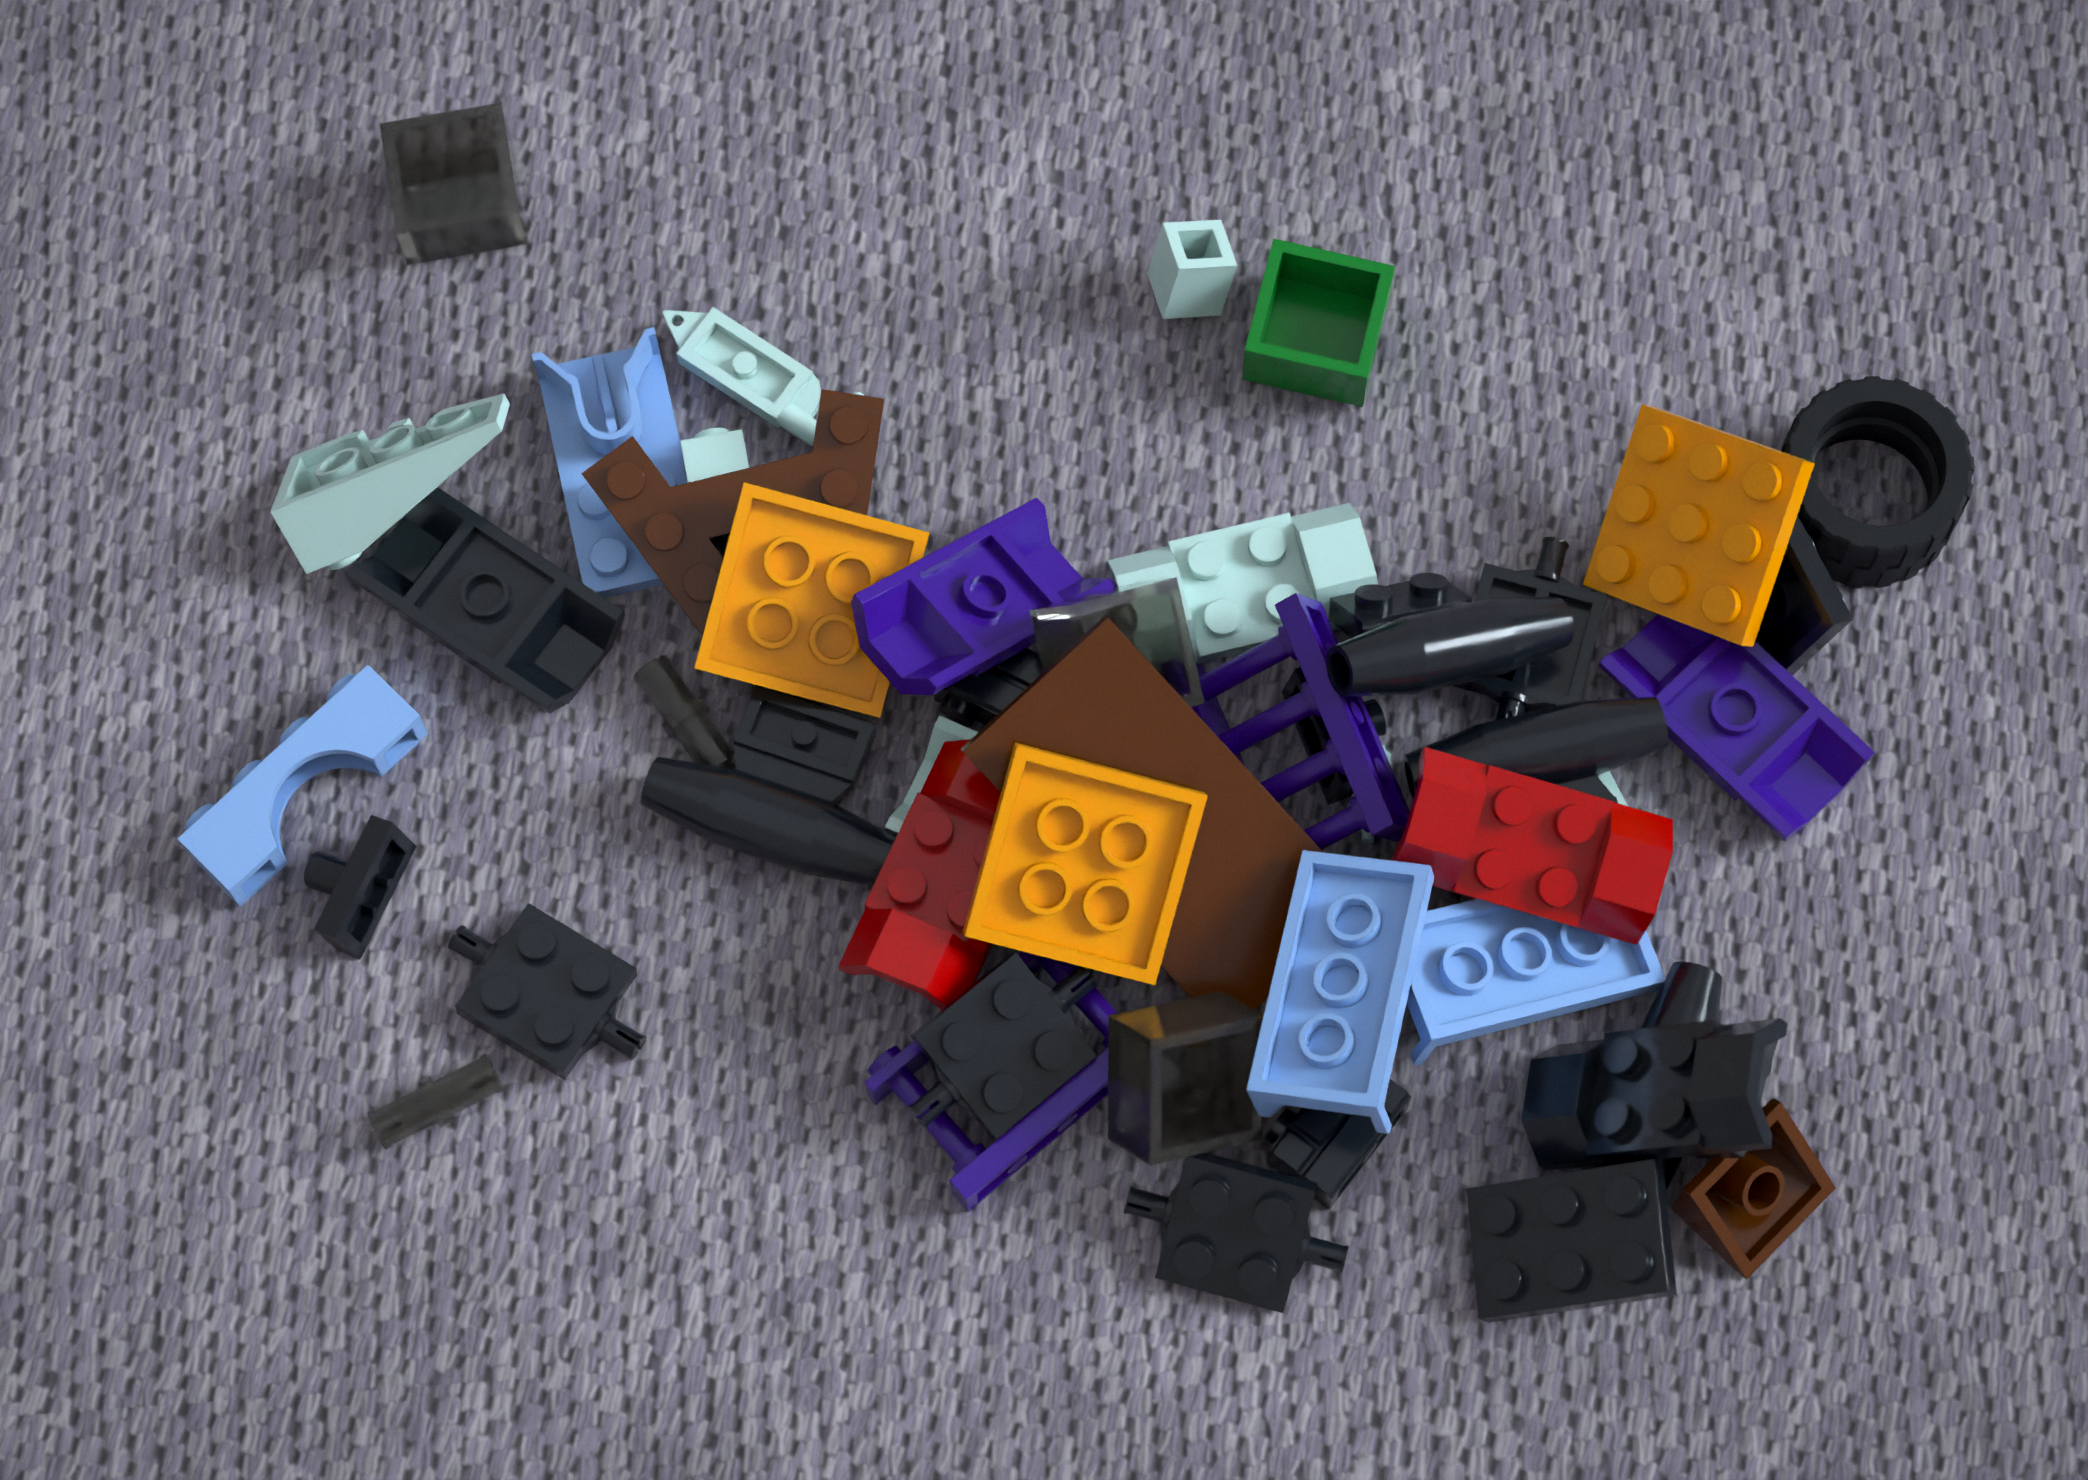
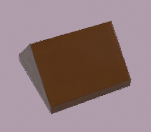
[1671,1098,1836,1279]

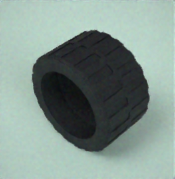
[1780,376,1975,588]

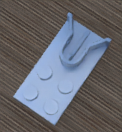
[532,327,688,598]
[1246,850,1434,1134]
[1407,899,1666,1066]

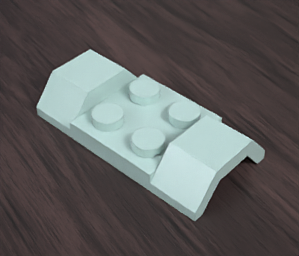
[1107,503,1378,673]

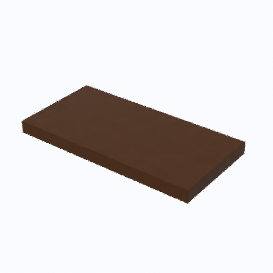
[961,615,1323,1036]

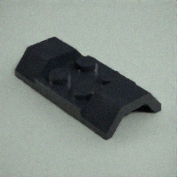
[345,487,625,714]
[1521,1018,1788,1170]

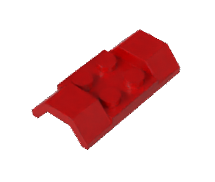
[838,739,1001,1010]
[1391,747,1673,945]

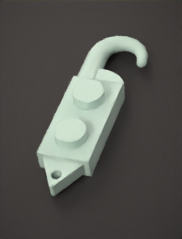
[663,307,864,447]

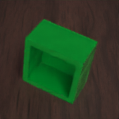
[1242,238,1395,407]

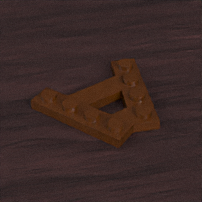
[581,389,884,635]

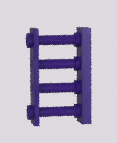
[1167,593,1410,850]
[864,951,1167,1212]

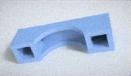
[177,665,428,907]

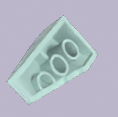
[270,394,510,574]

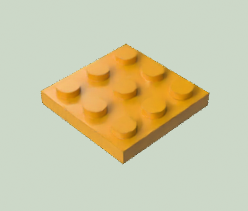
[1582,404,1815,647]
[694,482,929,718]
[963,742,1208,985]

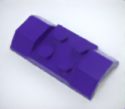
[851,497,1117,695]
[1598,614,1875,842]

